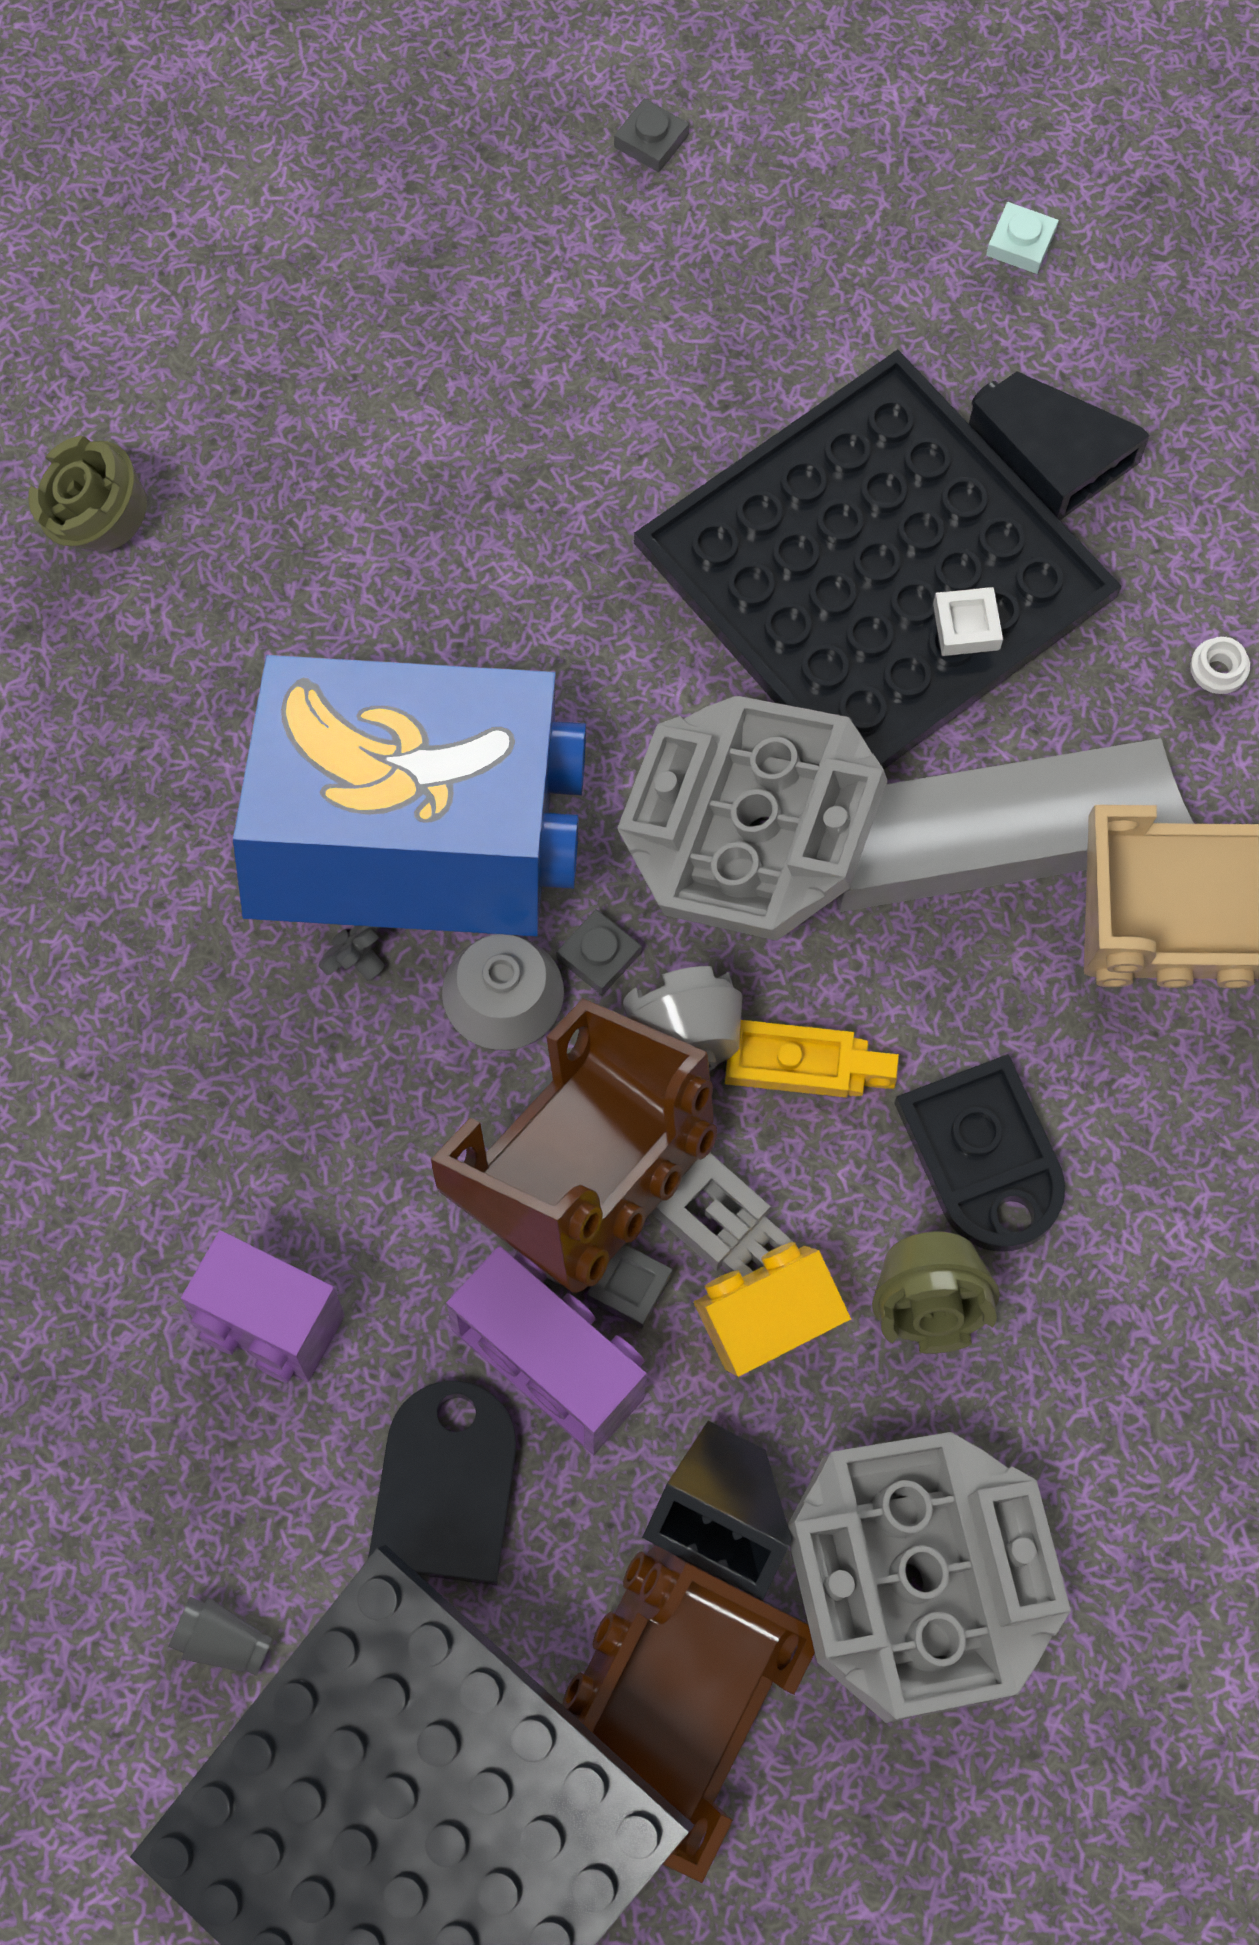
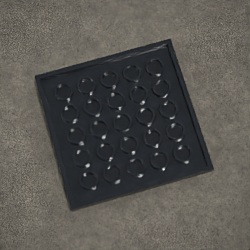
[634,349,1122,769]
[130,1545,695,1945]

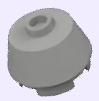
[442,934,564,1050]
[623,966,743,1071]

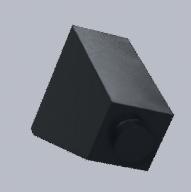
[969,371,1150,520]
[642,1421,792,1601]

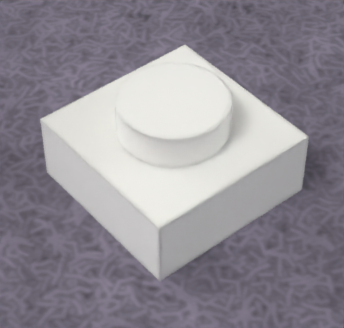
[933,587,1003,656]

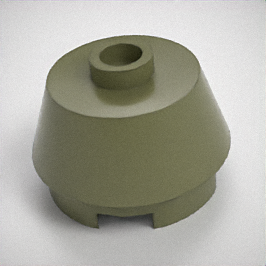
[28,436,147,552]
[872,1232,1000,1354]

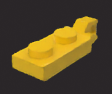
[725,1020,899,1098]

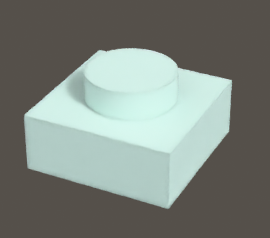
[986,202,1059,274]

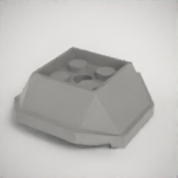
[617,696,887,941]
[787,1432,1071,1723]

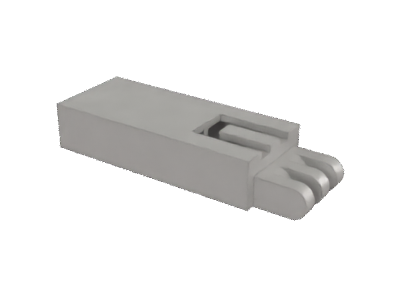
[652,1153,793,1277]

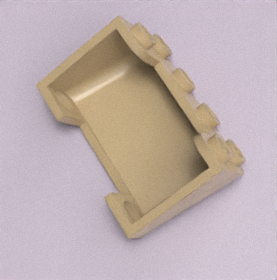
[1084,805,1259,988]

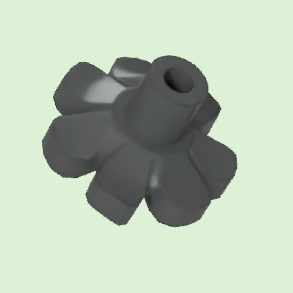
[318,926,385,981]

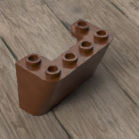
[431,998,717,1293]
[562,1546,815,1883]

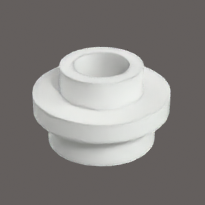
[1190,637,1250,694]

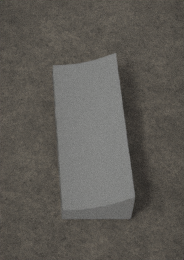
[836,738,1194,912]

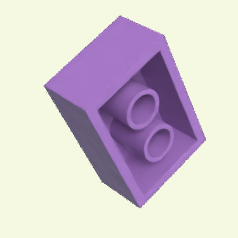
[446,1245,646,1456]

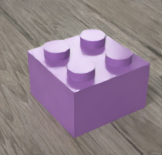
[181,1230,345,1383]

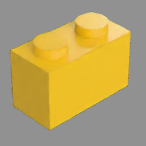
[693,1242,851,1377]

